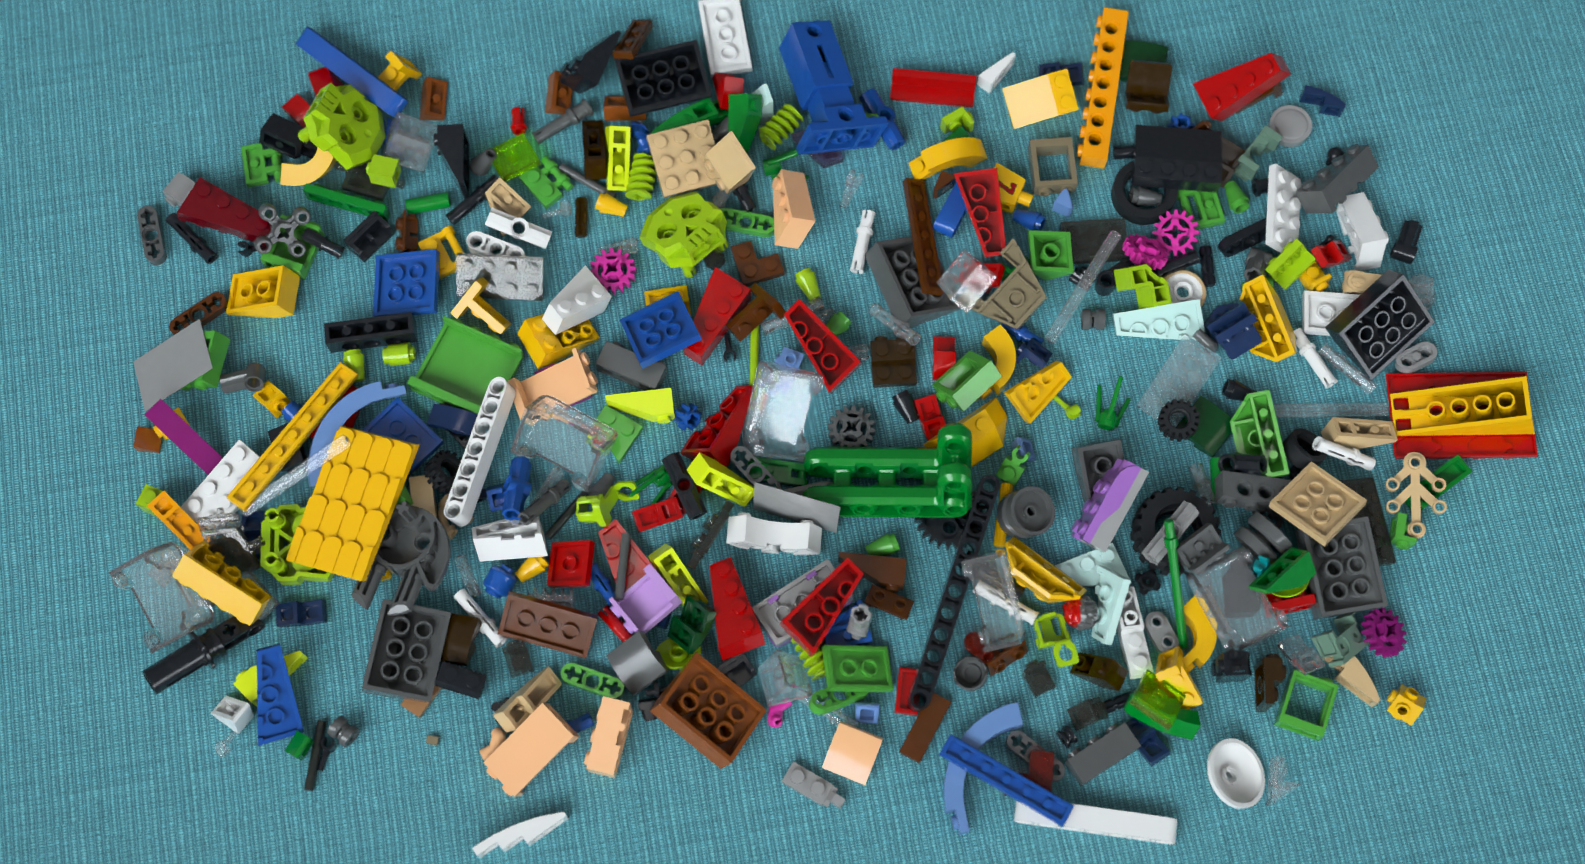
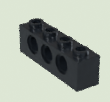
[324,312,418,353]

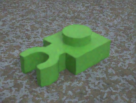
[995,445,1031,487]

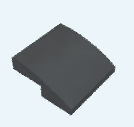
[606,631,668,695]

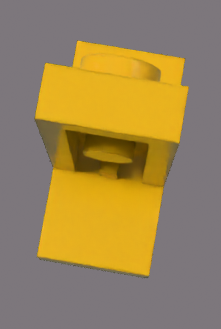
[378,51,423,91]
[451,277,512,334]
[1155,646,1203,709]

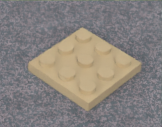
[646,120,717,198]
[1269,461,1367,547]

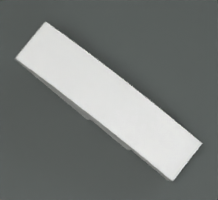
[472,812,569,858]

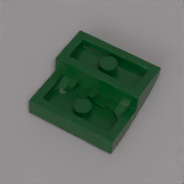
[1120,40,1168,81]
[1176,396,1232,458]
[667,594,717,654]

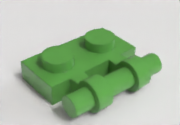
[241,143,282,188]
[519,156,574,209]

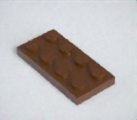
[498,591,598,659]

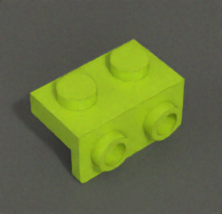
[1265,238,1316,290]

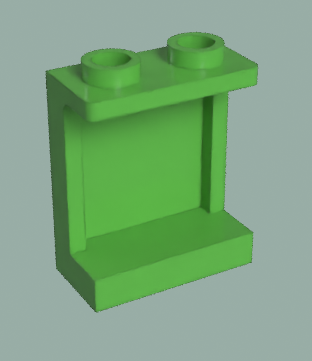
[260,214,325,280]

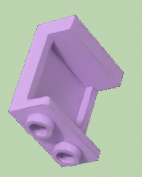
[608,564,683,635]

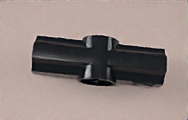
[662,452,708,521]

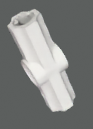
[485,208,552,249]

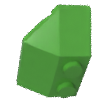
[1230,390,1290,478]

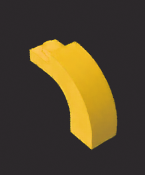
[909,137,987,180]
[280,147,336,186]
[975,324,1016,402]
[1182,594,1217,672]

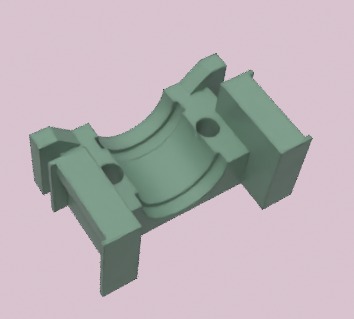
[1234,125,1283,182]
[1311,612,1369,668]

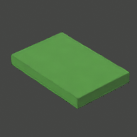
[822,645,894,692]

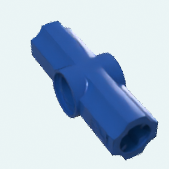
[859,88,906,151]
[502,456,532,521]

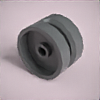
[997,486,1055,539]
[1233,511,1292,565]

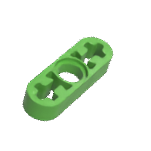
[721,208,774,238]
[561,663,625,700]
[809,688,869,715]

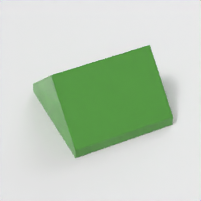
[1028,230,1074,281]

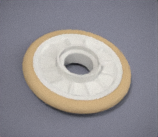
[1164,270,1206,307]

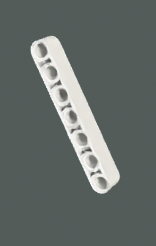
[444,377,516,527]
[1014,801,1177,844]

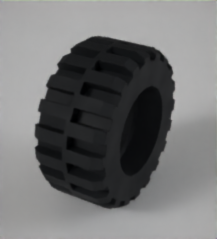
[1130,486,1221,576]

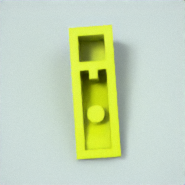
[605,126,631,191]
[605,388,675,424]
[686,452,754,507]
[647,543,708,606]
[233,651,308,707]

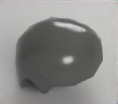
[953,656,988,691]

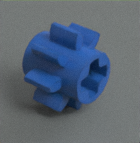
[1168,113,1195,129]
[673,403,702,431]

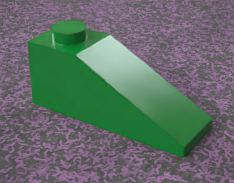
[728,94,762,154]
[1249,547,1316,594]

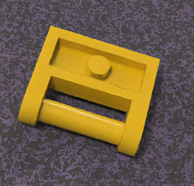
[418,226,471,280]

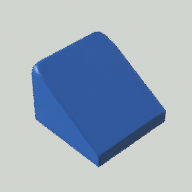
[486,483,505,512]

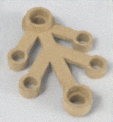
[1385,452,1447,539]

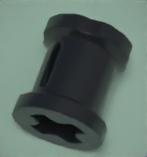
[1251,178,1268,197]

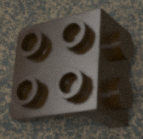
[1124,60,1172,114]

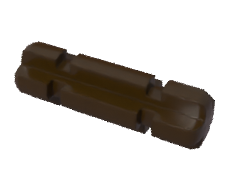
[575,197,587,238]

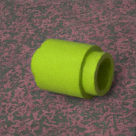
[382,342,416,366]

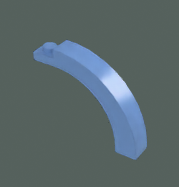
[307,381,406,488]
[943,702,1023,835]

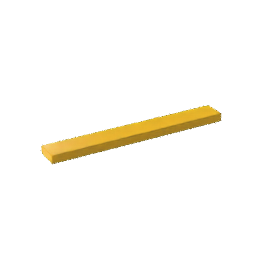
[226,362,359,512]

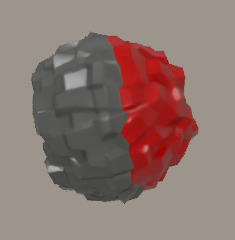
[1062,595,1098,631]

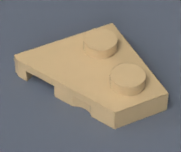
[485,177,531,237]

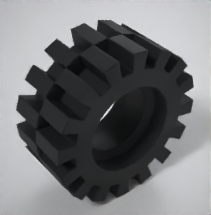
[1158,399,1200,442]
[424,450,462,494]

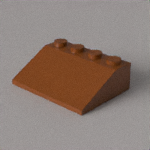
[650,652,767,769]

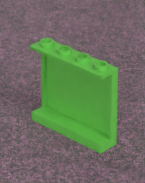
[407,316,524,415]

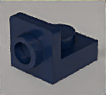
[1016,338,1053,369]

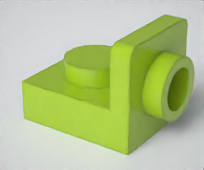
[940,106,974,134]

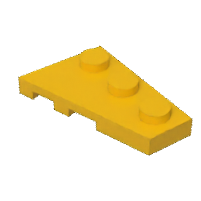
[1004,361,1072,424]

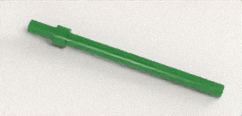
[1164,519,1188,649]

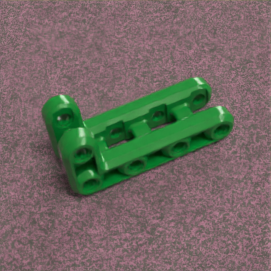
[802,422,972,518]

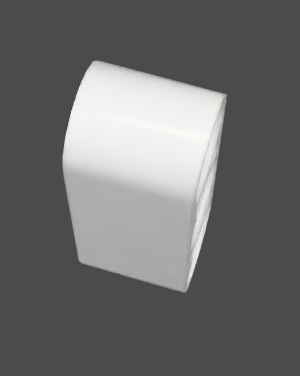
[466,231,527,273]

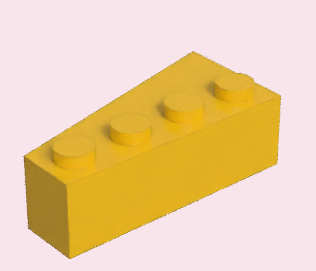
[172,541,271,626]

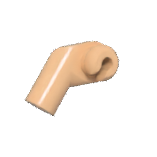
[479,727,506,760]

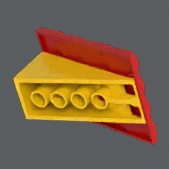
[1386,372,1538,460]

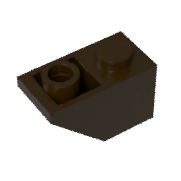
[1070,652,1128,691]

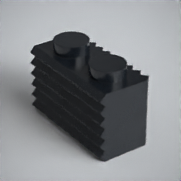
[435,661,487,699]

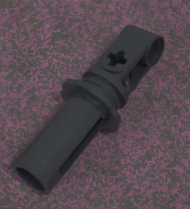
[142,616,265,695]

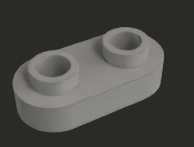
[1395,342,1437,373]
[1144,611,1179,653]

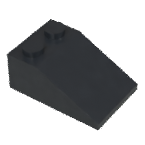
[559,30,622,94]
[434,124,469,199]

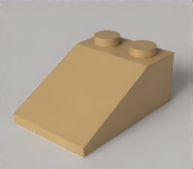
[703,131,756,194]

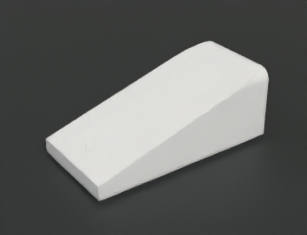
[977,52,1015,93]

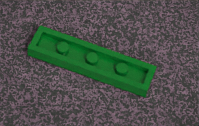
[303,183,390,222]

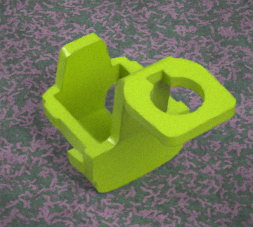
[575,481,640,527]
[1034,611,1079,668]

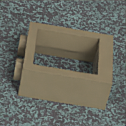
[1027,137,1078,197]

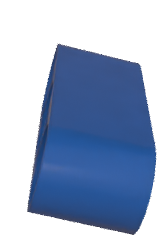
[933,182,968,238]

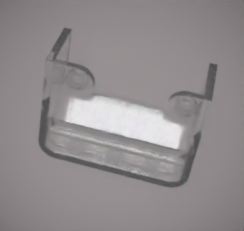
[961,548,1026,653]

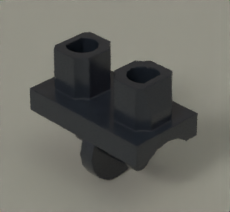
[638,681,667,721]

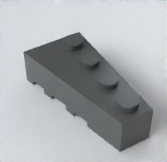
[1295,144,1379,213]

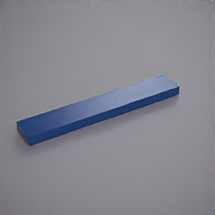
[939,734,1074,827]

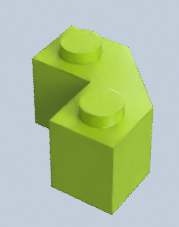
[1114,264,1172,309]

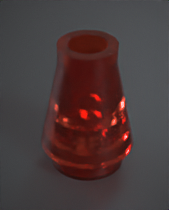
[964,631,993,663]

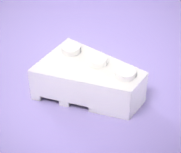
[1336,192,1389,271]
[542,265,612,335]
[472,516,548,561]

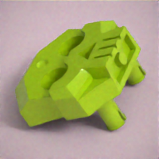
[298,83,386,170]
[639,191,729,278]
[260,504,335,585]

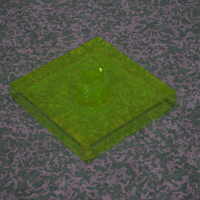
[491,133,541,182]
[1129,669,1186,730]

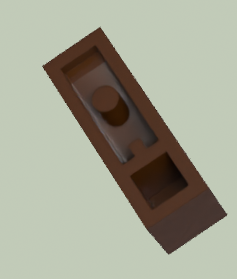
[838,552,907,593]

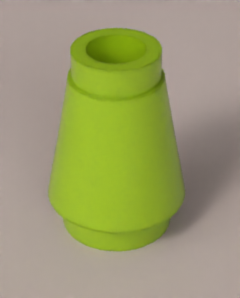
[795,268,821,302]
[342,349,365,383]

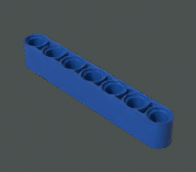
[295,26,409,119]

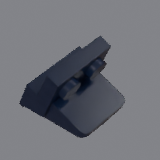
[1204,300,1262,359]

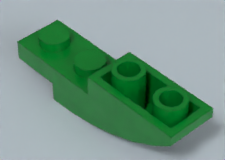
[651,98,728,134]

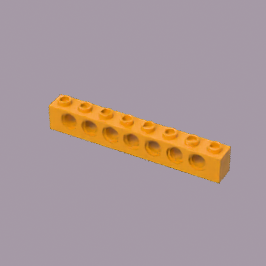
[1077,7,1129,169]

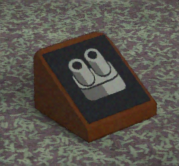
[933,171,956,199]

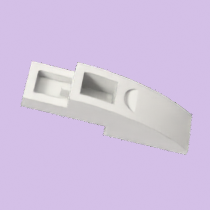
[1117,586,1154,679]

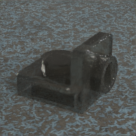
[502,640,534,678]
[1022,659,1056,698]
[1067,697,1108,731]

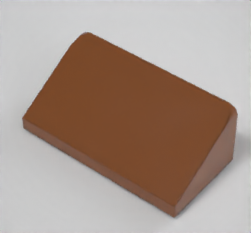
[545,70,573,115]
[419,77,448,121]
[604,96,646,121]

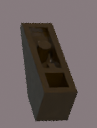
[582,121,606,180]

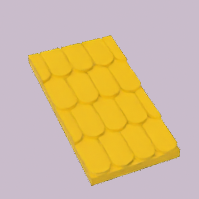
[286,426,420,581]

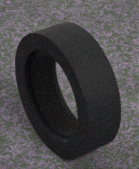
[1111,161,1178,225]

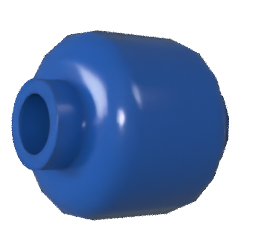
[483,563,517,599]

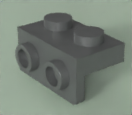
[1177,523,1231,574]

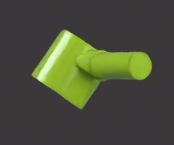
[1053,395,1081,420]

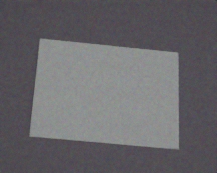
[133,319,213,411]
[753,482,840,533]

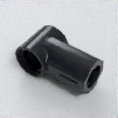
[1390,220,1423,265]
[1094,258,1135,296]
[1218,452,1267,475]

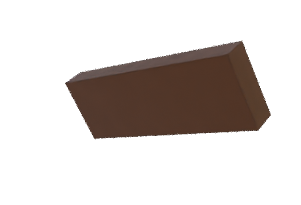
[612,20,653,59]
[899,692,951,764]

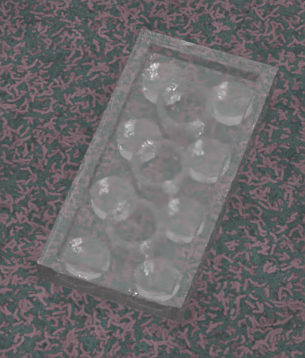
[1136,334,1222,427]

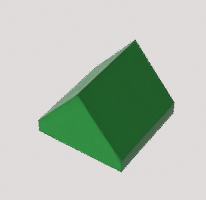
[285,731,313,761]

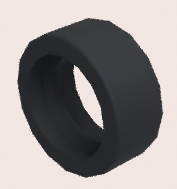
[1283,428,1327,470]

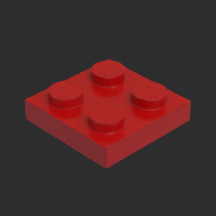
[547,540,595,588]

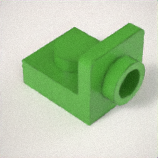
[1388,512,1417,550]

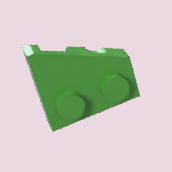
[594,405,643,463]

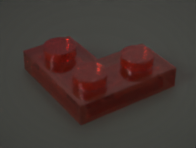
[1004,750,1054,796]

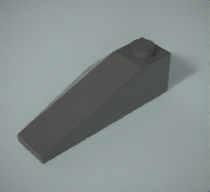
[1071,439,1124,504]

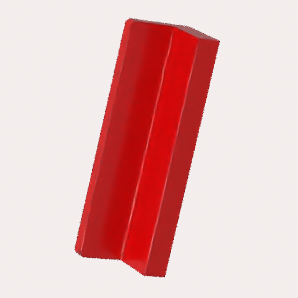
[890,68,977,108]

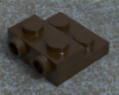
[870,335,917,388]
[1254,654,1286,712]

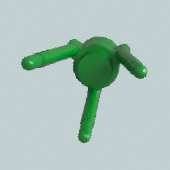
[762,148,809,180]
[1094,376,1131,431]
[628,464,672,505]

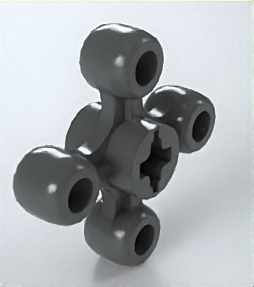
[254,203,311,257]

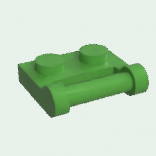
[1177,190,1226,230]

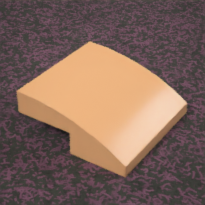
[822,721,883,785]

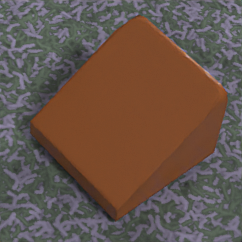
[133,426,163,453]

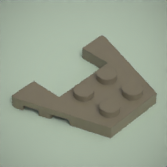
[955,239,1047,330]

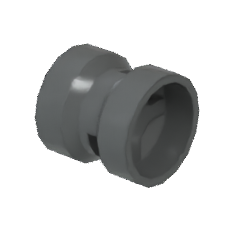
[1081,309,1106,330]
[327,715,360,748]

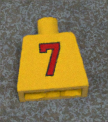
[994,163,1034,213]

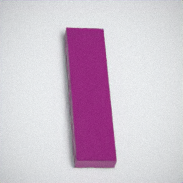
[144,399,223,475]

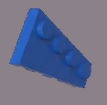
[257,643,304,746]

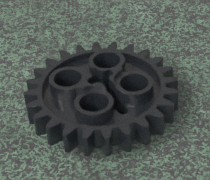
[914,491,986,551]

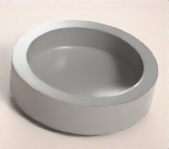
[1268,105,1312,147]

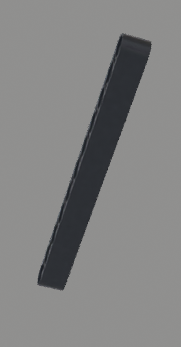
[907,475,1000,712]

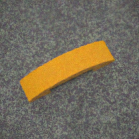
[147,491,228,560]

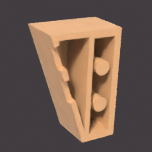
[772,169,815,249]
[584,696,633,778]

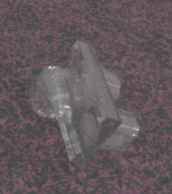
[198,507,244,543]

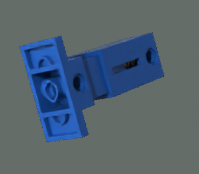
[779,20,888,155]

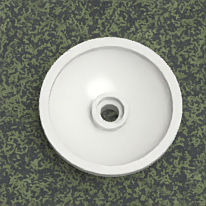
[1207,738,1265,809]

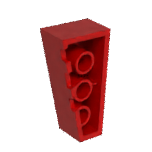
[1193,53,1291,122]
[953,168,1006,257]
[709,557,765,661]
[779,557,864,658]

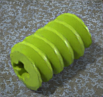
[759,104,803,151]
[625,153,657,201]
[791,638,826,681]

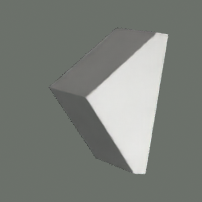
[211,696,254,734]

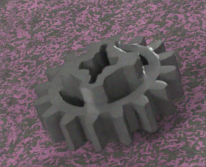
[828,405,876,447]

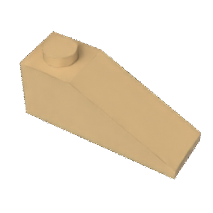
[1321,417,1398,449]

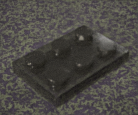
[1060,218,1130,264]

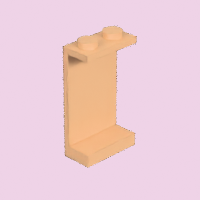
[507,348,598,425]
[483,703,580,797]

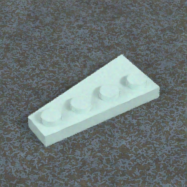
[1112,299,1205,341]

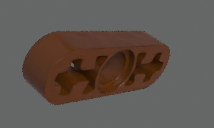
[169,292,228,335]

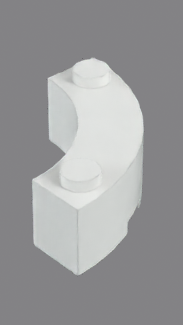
[726,512,822,555]

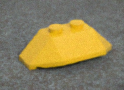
[1239,275,1297,362]
[923,397,1007,467]
[1005,536,1087,603]

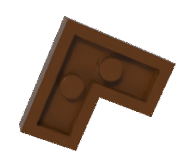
[730,241,784,287]

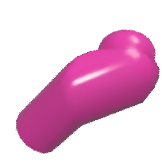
[767,695,793,728]

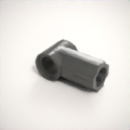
[1243,247,1272,282]
[219,363,266,394]

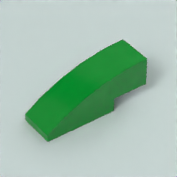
[1405,454,1473,511]
[1124,693,1201,740]

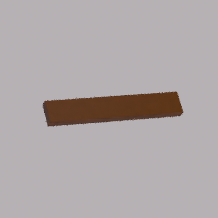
[902,178,944,296]

